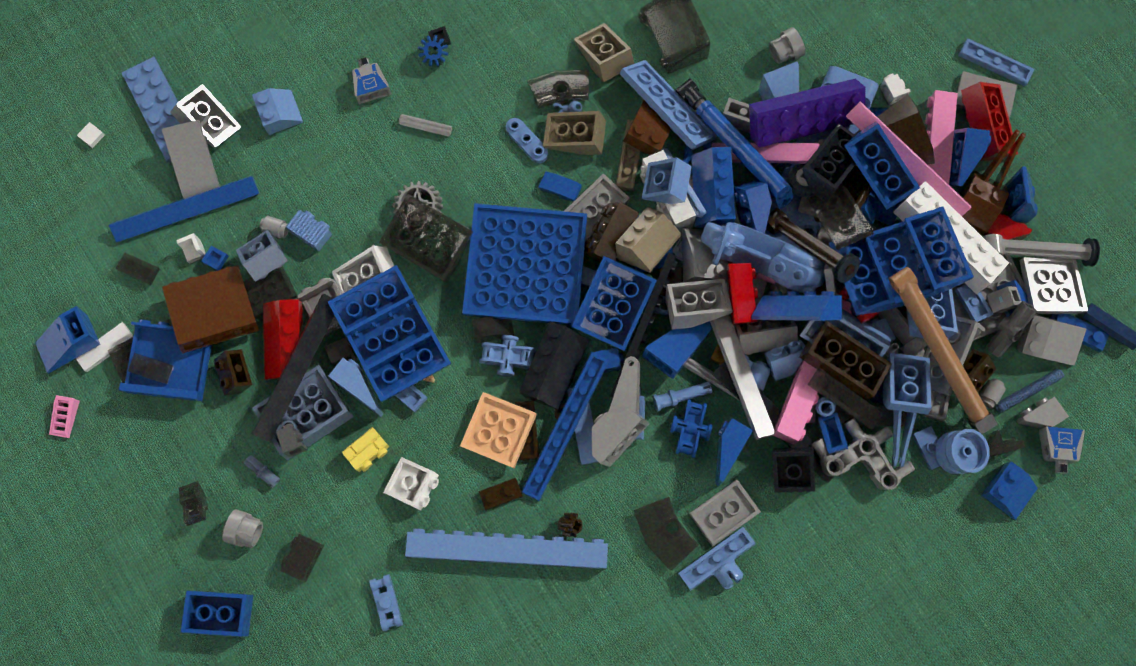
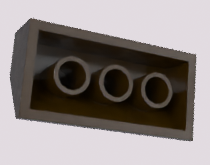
[799,320,892,400]

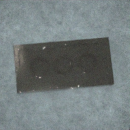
[808,183,874,250]

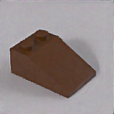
[623,100,671,156]

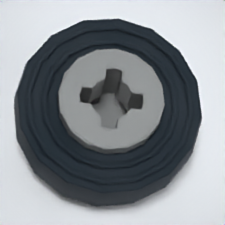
[786,164,813,197]

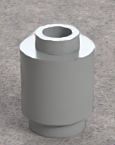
[259,216,289,239]
[979,378,1006,409]

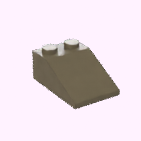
[574,23,634,82]
[543,111,606,155]

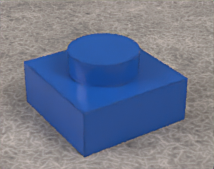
[201,246,229,271]

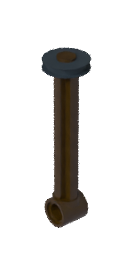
[766,208,860,283]

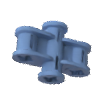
[479,335,537,376]

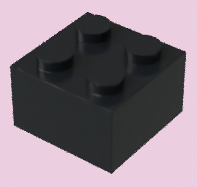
[772,447,816,492]

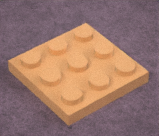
[460,392,537,468]

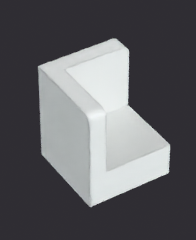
[177,233,206,264]

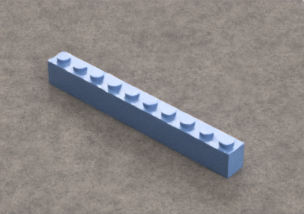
[405,529,608,569]

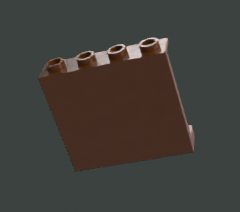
[162,265,259,354]

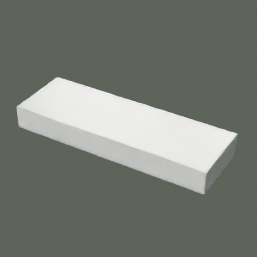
[76,322,133,372]

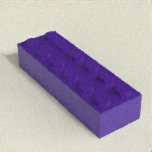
[749,78,866,148]

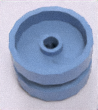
[935,429,990,474]

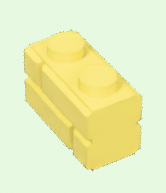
[342,427,389,472]

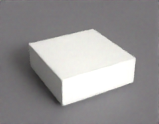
[77,122,105,148]

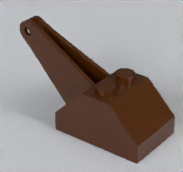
[959,129,1026,236]

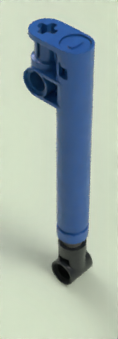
[675,79,793,209]

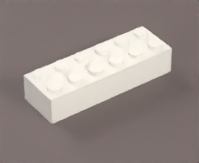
[893,181,1009,294]

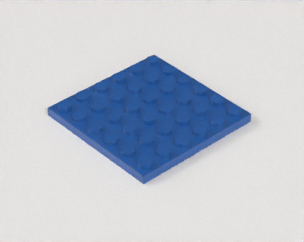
[462,203,587,325]

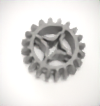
[392,181,443,231]

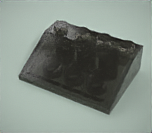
[379,193,473,283]

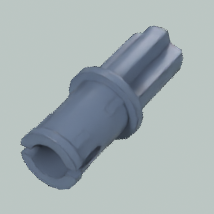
[244,455,280,488]

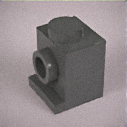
[276,424,308,457]

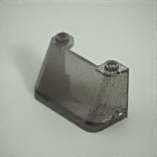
[638,0,710,74]

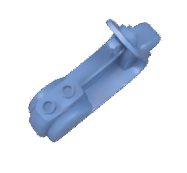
[701,222,825,293]

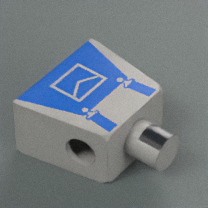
[352,58,392,104]
[1039,426,1085,474]

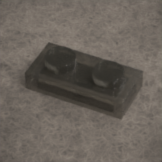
[116,253,160,285]

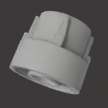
[769,27,805,64]
[222,509,263,548]

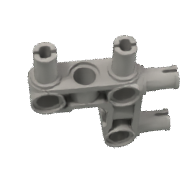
[811,418,915,490]

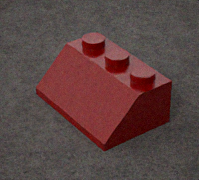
[727,263,758,325]

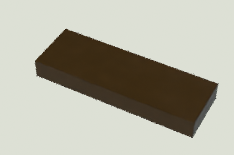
[515,400,539,461]

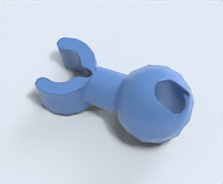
[553,101,582,113]

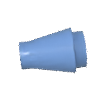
[816,396,836,417]

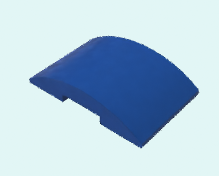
[828,206,974,315]
[328,265,451,402]

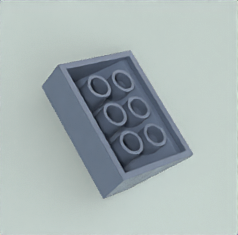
[252,365,354,460]

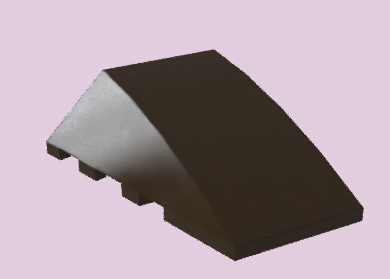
[854,93,935,165]

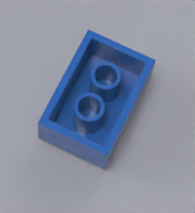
[181,591,253,637]

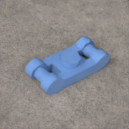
[369,574,403,631]

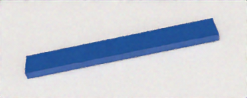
[109,175,260,242]
[522,352,610,501]

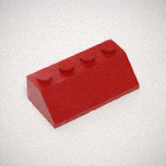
[961,82,1018,161]
[263,299,303,380]

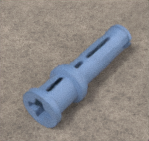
[652,381,712,412]

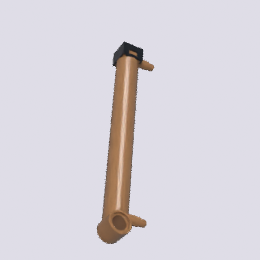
[889,267,998,434]

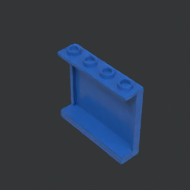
[119,319,212,402]

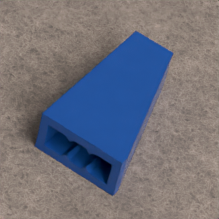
[642,321,713,379]

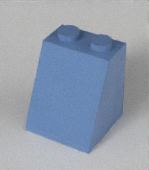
[758,61,799,101]

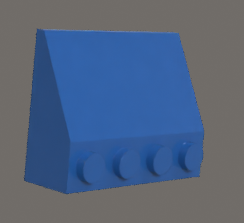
[571,256,657,351]

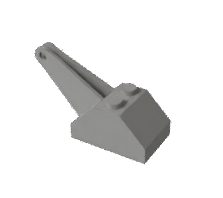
[592,356,649,467]

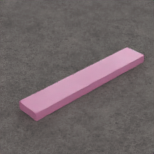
[712,143,821,164]

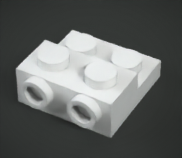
[383,457,439,511]

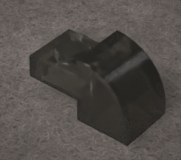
[179,481,208,526]

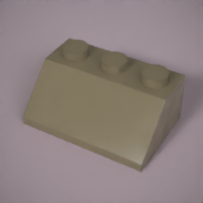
[615,207,681,272]

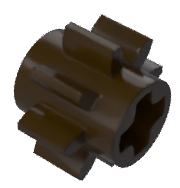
[558,513,583,537]

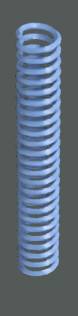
[995,369,1064,413]

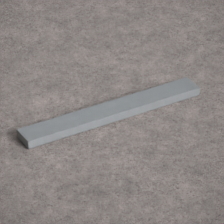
[710,314,776,440]

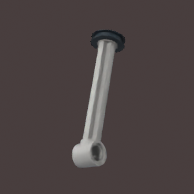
[983,234,1100,267]

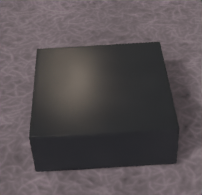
[428,26,451,50]

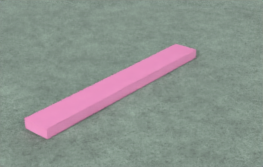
[846,101,971,216]

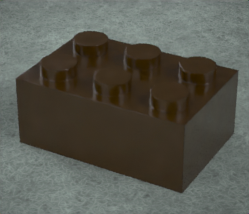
[584,202,639,263]

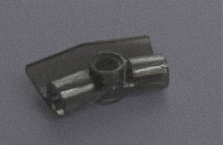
[527,70,589,109]
[634,497,699,571]

